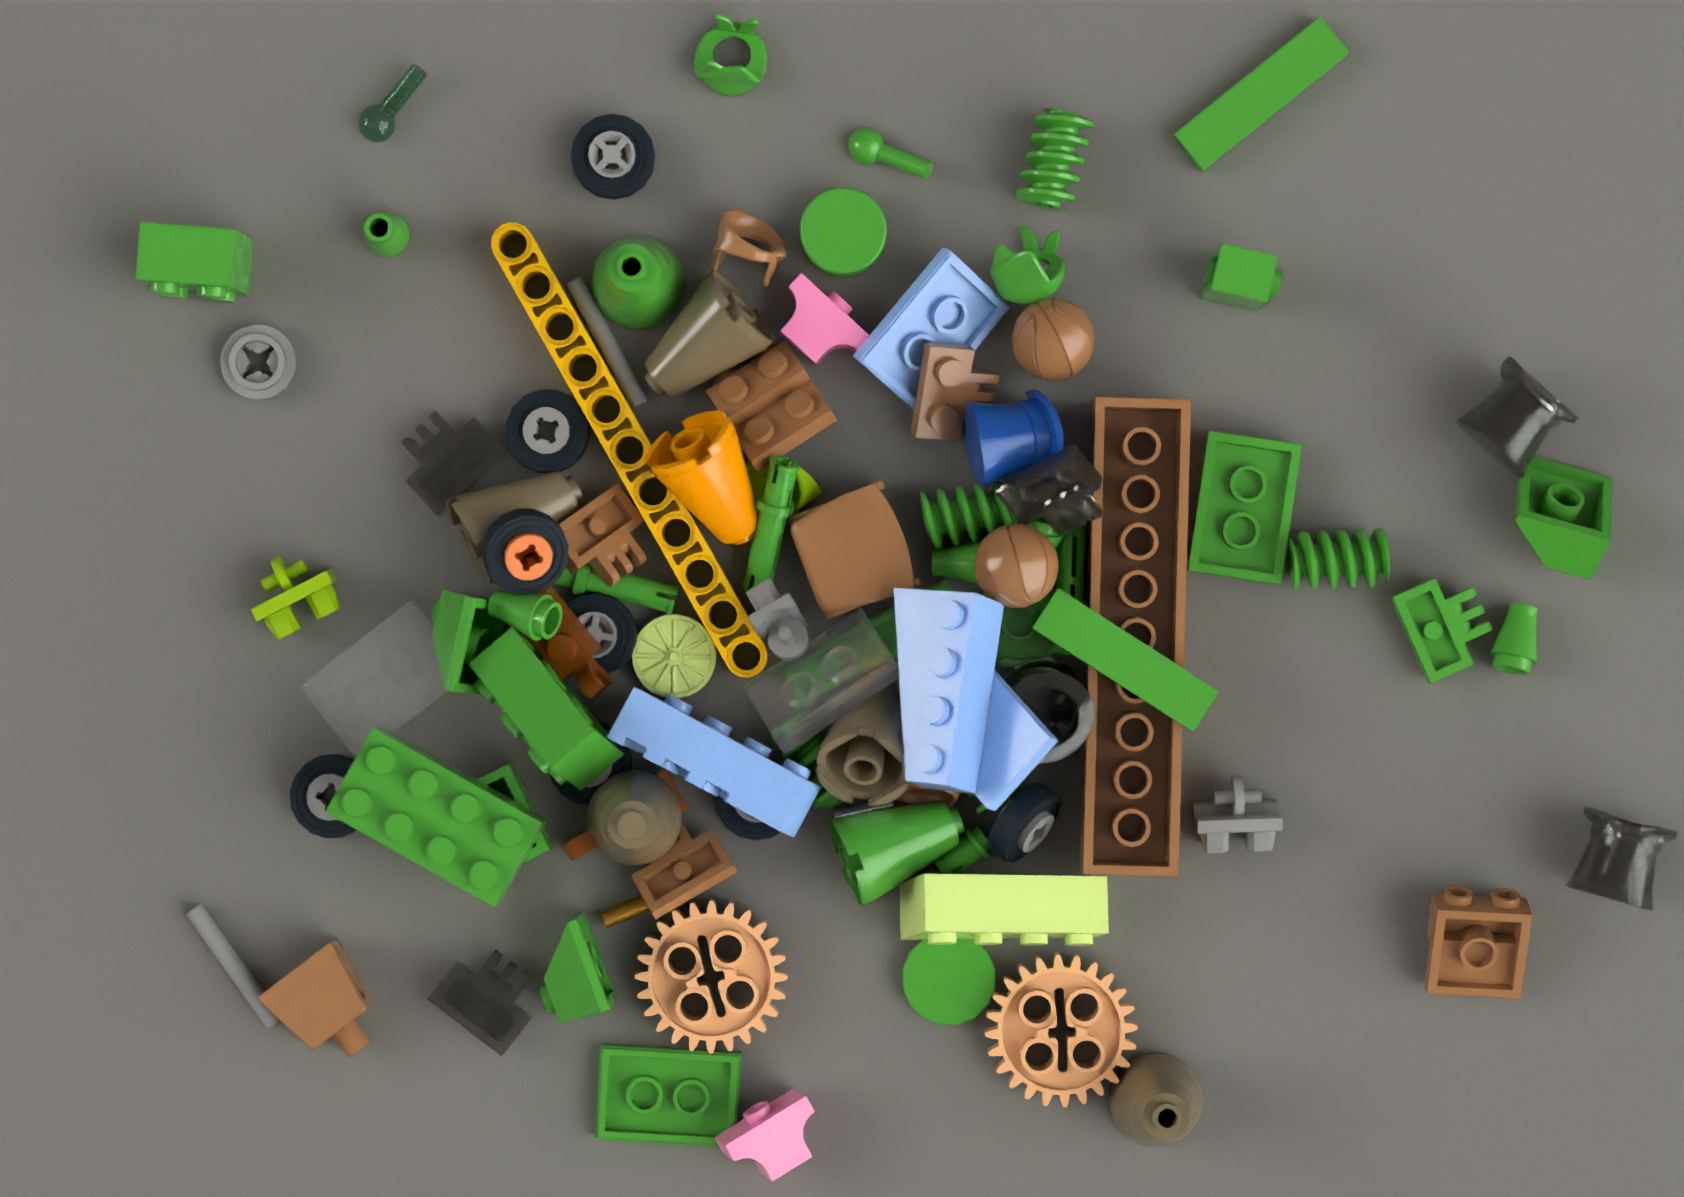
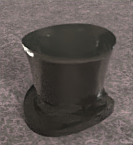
[1455,356,1579,479]
[1003,657,1095,763]
[1566,805,1678,911]

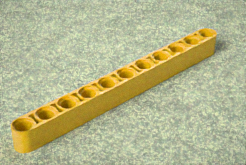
[491,222,768,678]

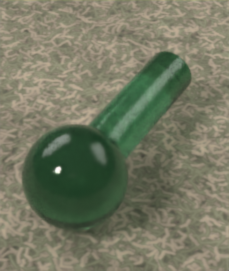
[358,63,427,142]

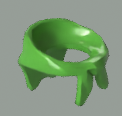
[694,13,767,96]
[988,226,1066,304]

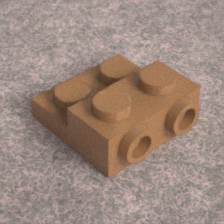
[706,340,837,472]
[1424,885,1533,999]

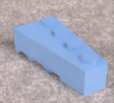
[894,588,1004,794]
[607,687,821,837]

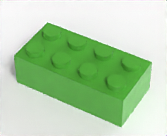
[325,725,548,907]

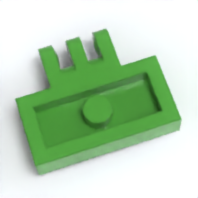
[1390,578,1493,683]

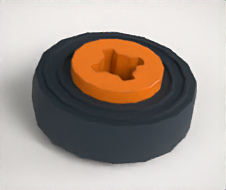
[482,509,569,595]

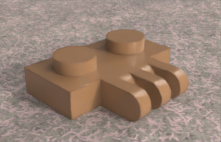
[910,342,1000,441]
[558,483,647,587]
[631,822,738,919]

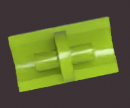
[250,555,341,640]

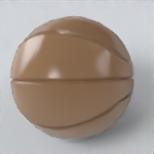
[1011,298,1095,382]
[974,523,1059,608]

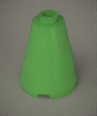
[591,235,685,329]
[828,800,964,906]

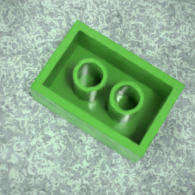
[468,627,624,791]

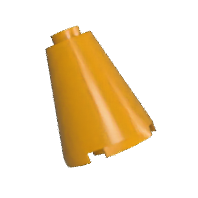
[645,410,759,545]

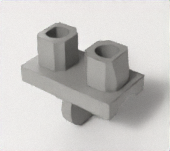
[745,579,810,660]
[1192,776,1283,853]

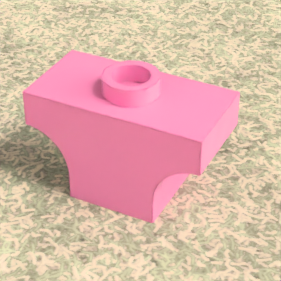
[780,273,869,366]
[714,1088,815,1182]

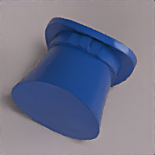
[964,389,1063,487]

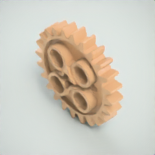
[635,899,788,1054]
[984,952,1138,1108]

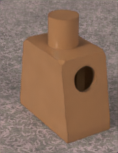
[258,938,372,1058]

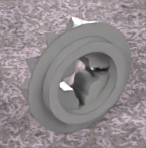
[220,324,296,400]

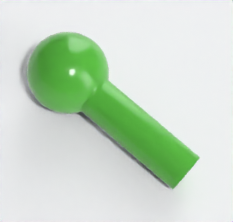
[848,127,933,180]

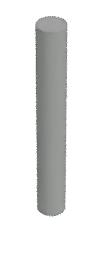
[566,276,648,409]
[186,904,280,1029]

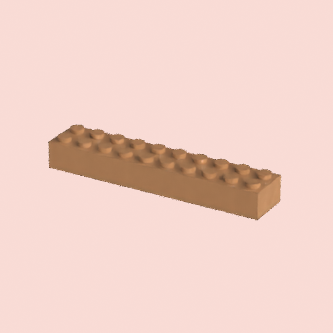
[1079,397,1191,877]

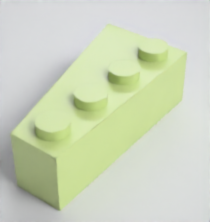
[899,874,1109,946]

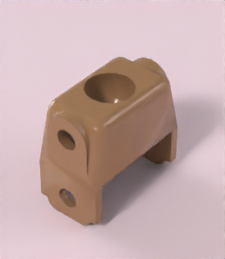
[787,480,922,620]

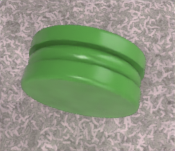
[800,187,887,278]

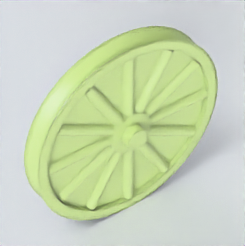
[632,614,717,698]

